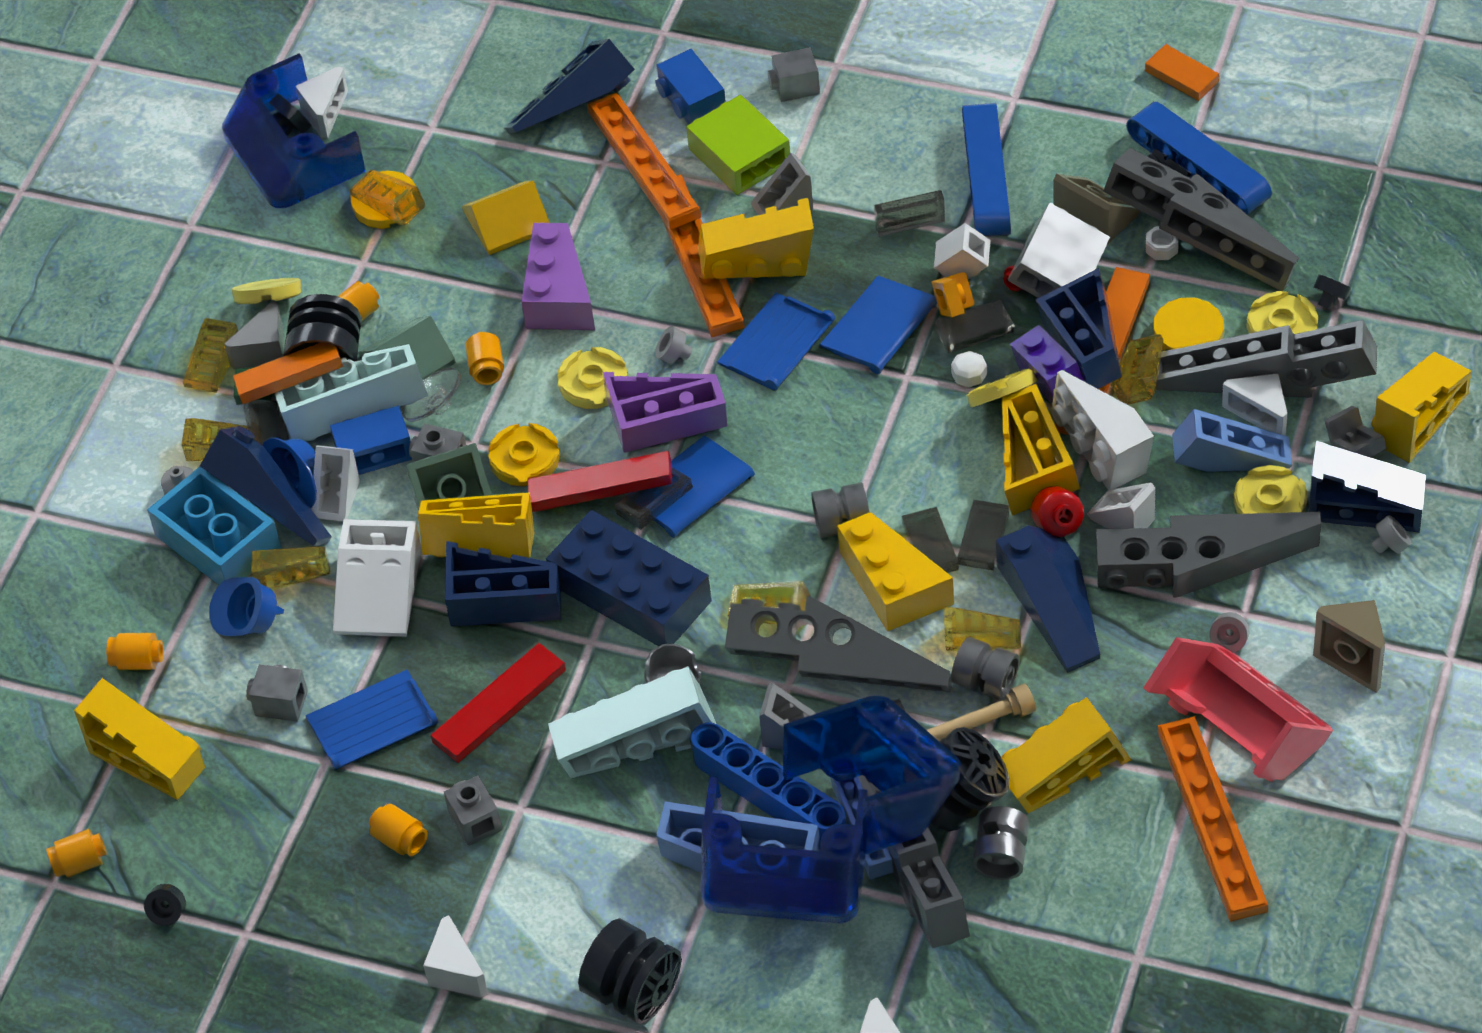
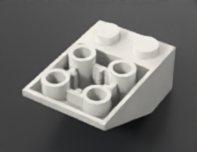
[1050,370,1154,490]
[333,519,422,637]

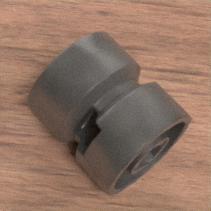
[811,482,869,538]
[951,637,1020,701]
[973,806,1029,880]

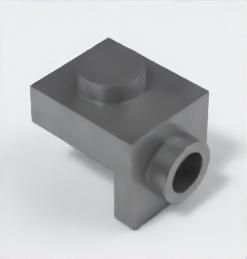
[1325,406,1387,458]

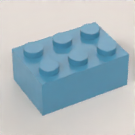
[147,467,281,585]

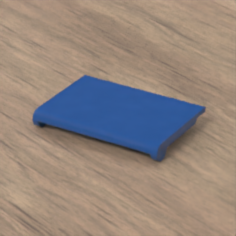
[820,276,937,374]
[717,292,835,390]
[625,435,755,538]
[305,670,438,770]

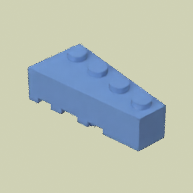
[656,801,821,915]

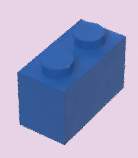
[655,49,726,124]
[330,405,413,475]

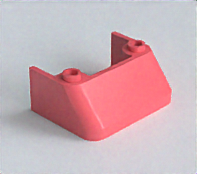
[1143,637,1333,782]

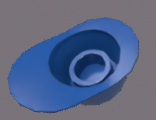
[262,438,317,508]
[209,577,284,636]

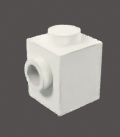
[934,223,990,279]

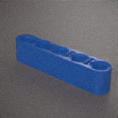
[1126,101,1272,215]
[962,103,1011,237]
[691,722,847,850]

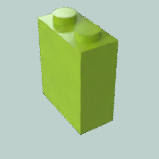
[686,94,790,195]

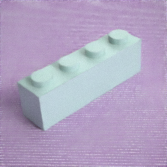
[275,344,428,442]
[548,666,716,778]

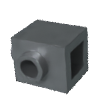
[767,47,820,102]
[409,423,466,462]
[246,664,308,722]
[443,776,502,846]

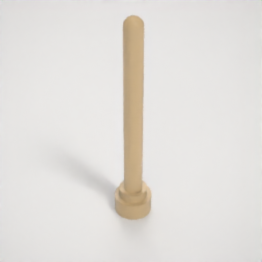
[861,683,1036,768]

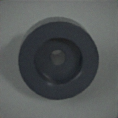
[1313,274,1351,310]
[144,884,186,926]

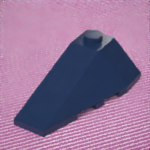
[504,39,635,133]
[200,426,332,546]
[996,526,1100,673]

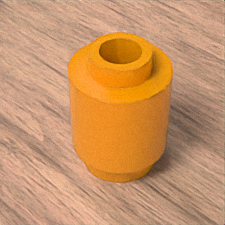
[338,281,380,321]
[465,332,504,385]
[106,633,164,670]
[369,804,428,856]
[46,829,107,877]

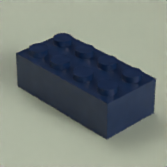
[546,510,712,646]

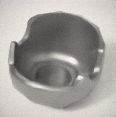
[644,644,701,685]

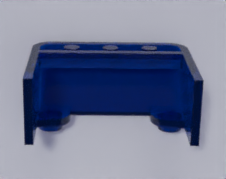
[222,53,366,208]
[783,696,961,855]
[700,777,870,924]

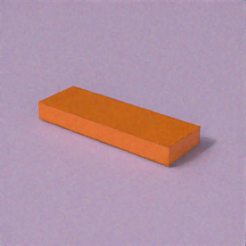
[233,343,343,404]

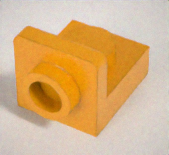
[931,272,974,317]

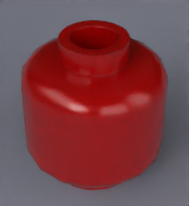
[1031,486,1084,537]

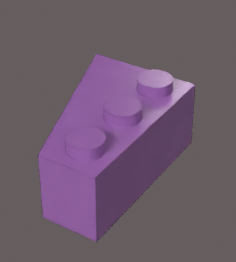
[521,223,595,330]
[603,372,727,453]

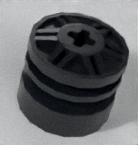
[283,294,362,362]
[905,727,1009,831]
[578,918,682,1024]

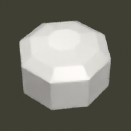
[1146,226,1178,260]
[951,351,987,387]

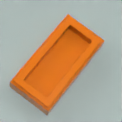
[1145,44,1219,101]

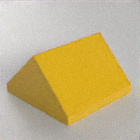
[462,181,550,255]

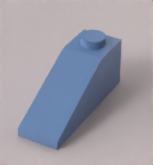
[1172,409,1292,472]

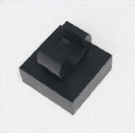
[266,93,312,139]

